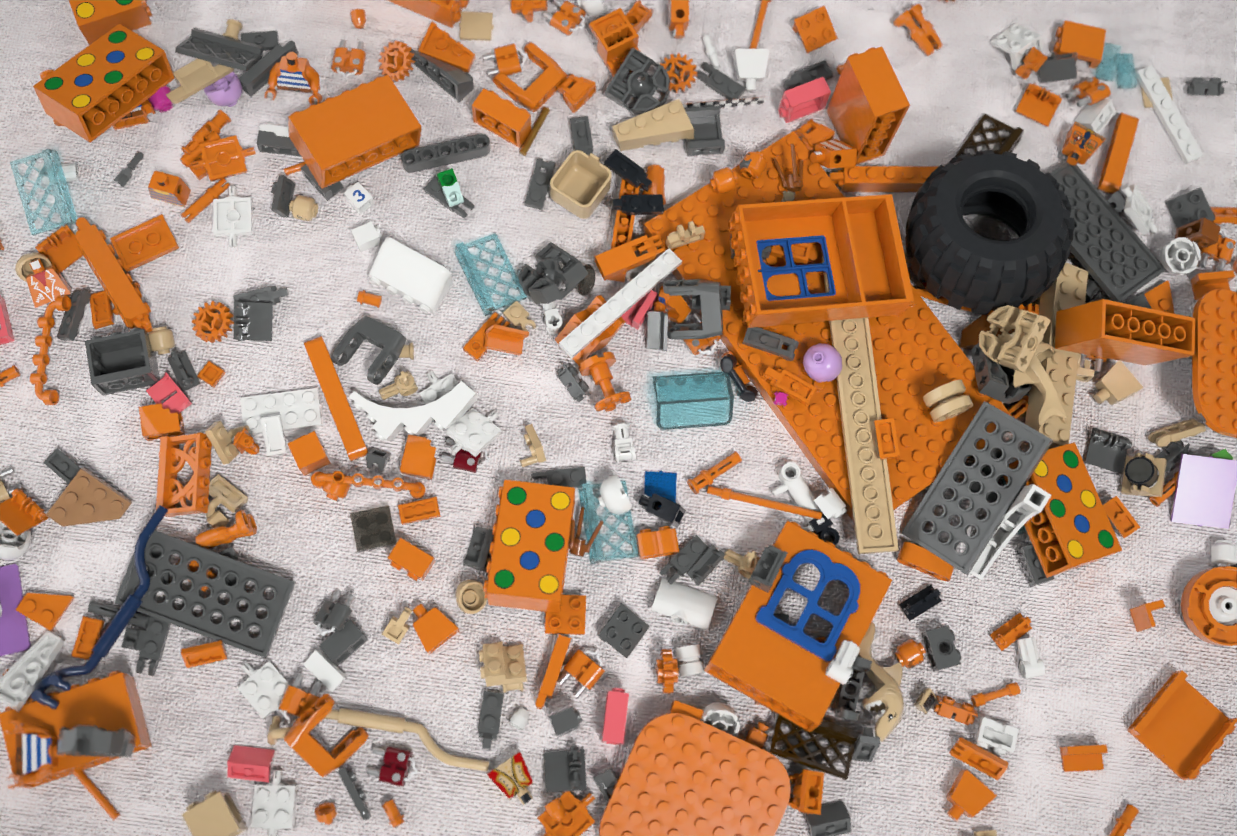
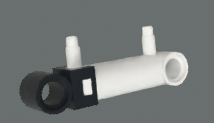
[772,462,840,545]

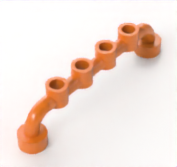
[30,296,71,405]
[311,471,425,499]

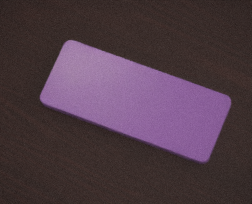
[0,564,31,657]

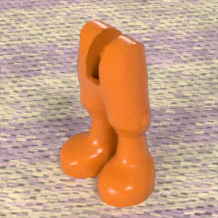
[894,4,943,56]
[195,510,257,549]

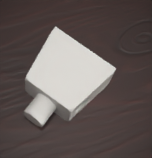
[733,49,769,91]

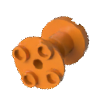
[578,352,631,412]

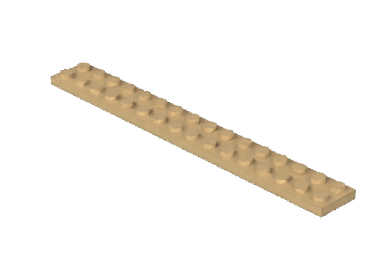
[822,256,899,554]

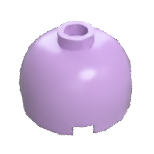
[203,72,242,107]
[803,343,842,383]

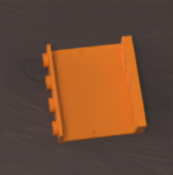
[1127,670,1237,780]

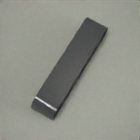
[401,134,490,173]

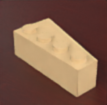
[612,99,694,151]

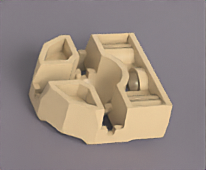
[979,305,1051,373]

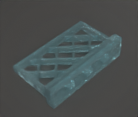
[10,149,77,235]
[454,233,527,316]
[578,481,638,564]

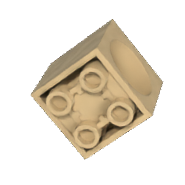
[182,790,248,836]

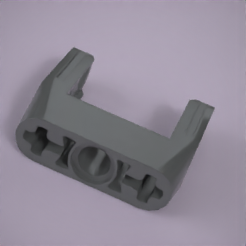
[663,279,723,340]
[331,316,407,385]
[835,657,872,722]

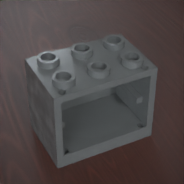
[85,328,160,396]

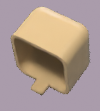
[550,150,612,219]

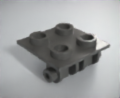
[1165,187,1216,228]
[233,301,273,341]
[1085,428,1132,474]
[598,603,650,659]
[544,746,587,793]

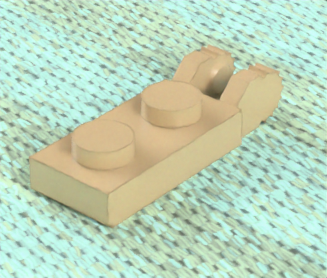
[1148,418,1205,448]

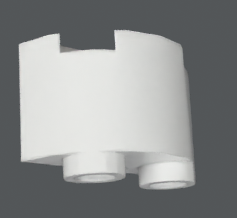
[813,488,847,519]
[975,717,1019,755]

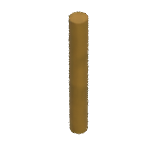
[519,107,550,156]

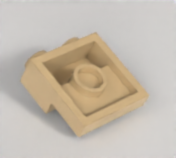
[479,642,527,687]

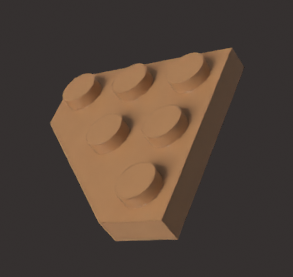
[46,467,133,527]

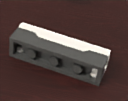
[256,123,301,157]

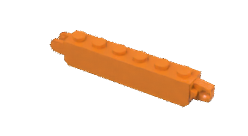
[829,166,939,192]
[75,217,153,333]

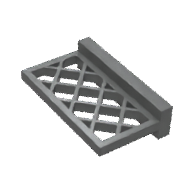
[175,28,263,72]

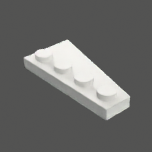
[0,631,64,712]

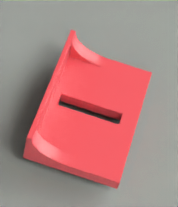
[146,373,192,414]

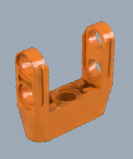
[493,42,568,112]
[283,694,369,777]

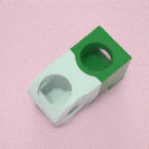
[437,168,464,207]

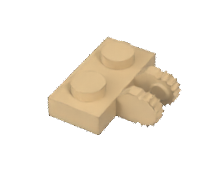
[666,221,705,249]

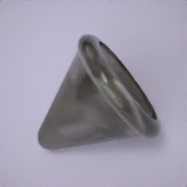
[575,264,596,296]

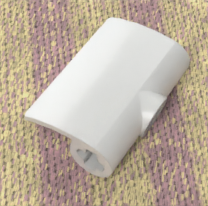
[651,578,717,631]

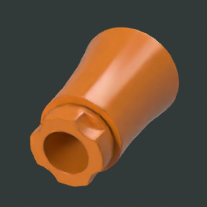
[642,165,666,206]

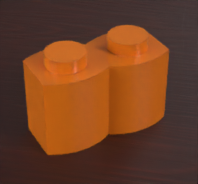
[636,526,679,560]

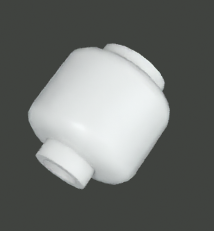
[1211,540,1237,567]

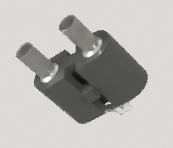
[313,591,356,636]

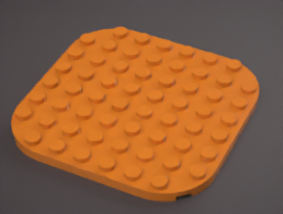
[1192,289,1237,438]
[599,713,791,836]

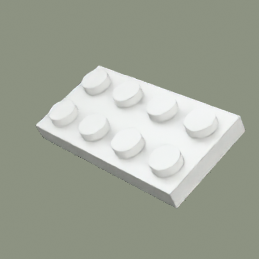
[240,388,323,436]

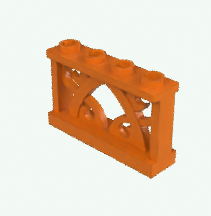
[156,432,212,517]

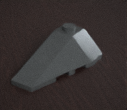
[410,49,474,103]

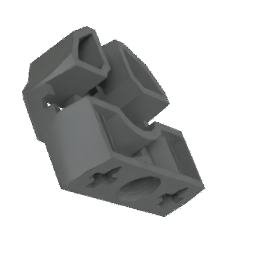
[605,48,670,115]
[518,242,588,305]
[971,343,1033,404]
[58,725,136,757]

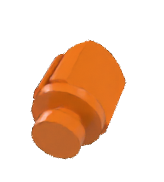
[1007,395,1029,419]
[744,722,769,749]

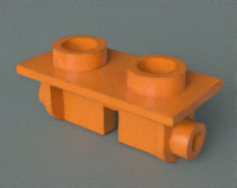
[233,428,260,455]
[990,613,1032,651]
[934,695,978,725]

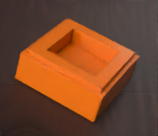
[197,361,225,388]

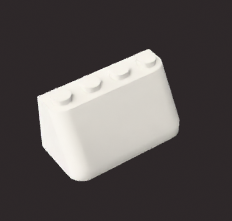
[368,237,453,314]

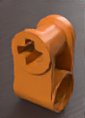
[626,0,654,33]

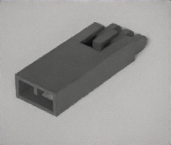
[239,41,298,97]

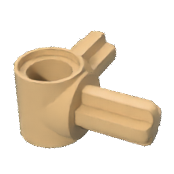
[379,371,418,400]
[723,549,760,579]

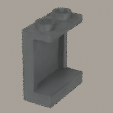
[685,105,725,156]

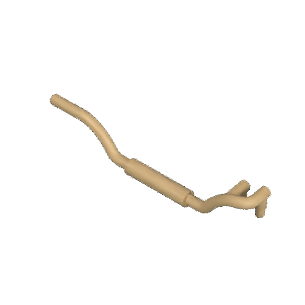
[267,708,489,772]

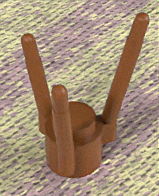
[773,143,803,192]
[568,507,604,556]

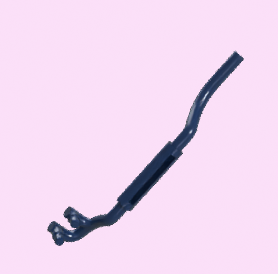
[31,505,168,710]

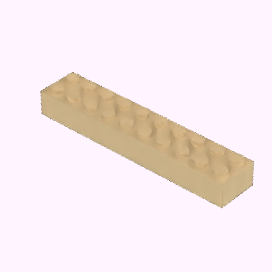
[1025,263,1088,449]

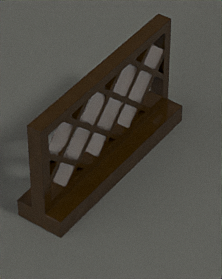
[955,114,1024,157]
[769,714,859,780]

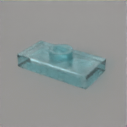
[1095,42,1122,82]
[1113,53,1137,89]

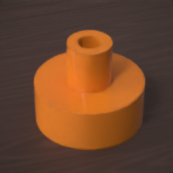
[314,802,337,825]

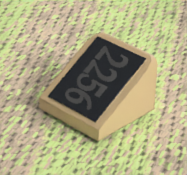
[914,688,936,714]

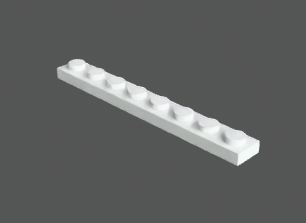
[559,248,682,358]

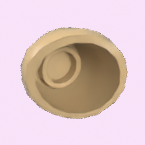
[15,252,52,282]
[456,580,487,614]

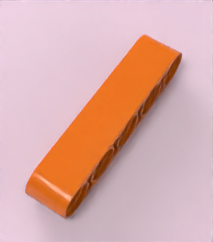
[1097,112,1139,194]

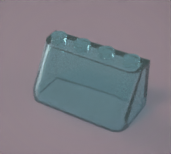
[652,372,734,430]

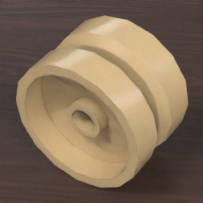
[922,380,973,423]

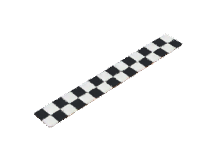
[682,97,765,109]

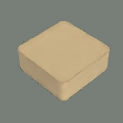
[207,510,229,528]

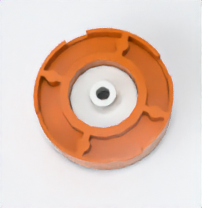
[1181,566,1237,646]

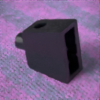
[638,494,686,528]

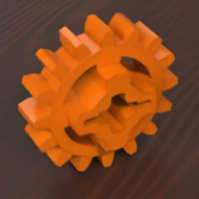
[378,41,415,82]
[660,53,697,94]
[192,301,234,343]
[656,649,678,693]

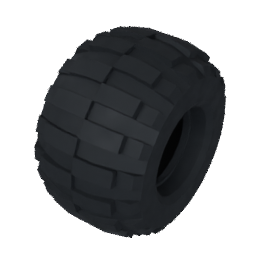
[905,150,1074,315]

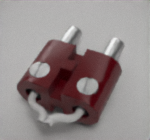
[441,438,490,473]
[367,746,418,787]

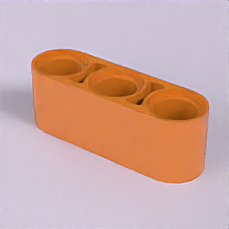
[897,542,954,582]

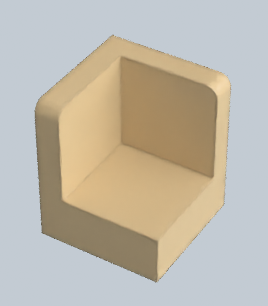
[1076,353,1095,382]

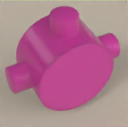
[773,392,788,406]

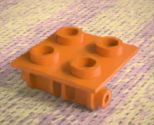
[793,5,838,53]
[1015,83,1063,127]
[35,224,83,273]
[0,489,48,536]
[545,595,586,635]

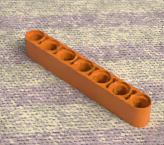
[304,336,368,461]

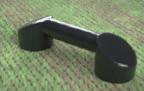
[720,354,758,402]

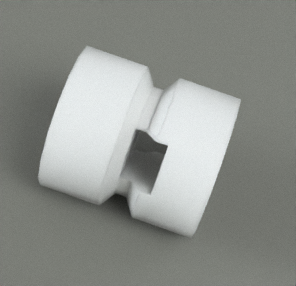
[675,645,705,677]

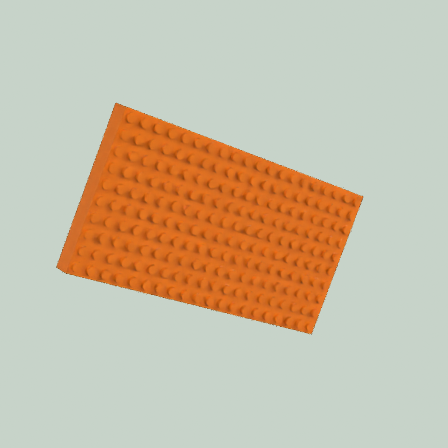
[643,131,1012,522]

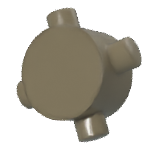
[781,191,796,202]

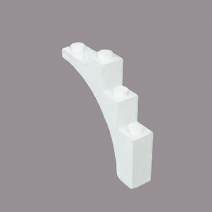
[349,381,479,442]
[969,484,1051,580]

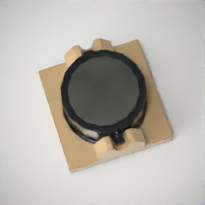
[1121,453,1167,497]

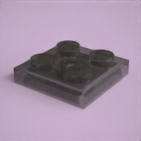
[350,505,397,553]

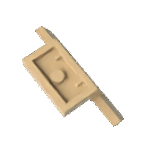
[166,59,234,104]

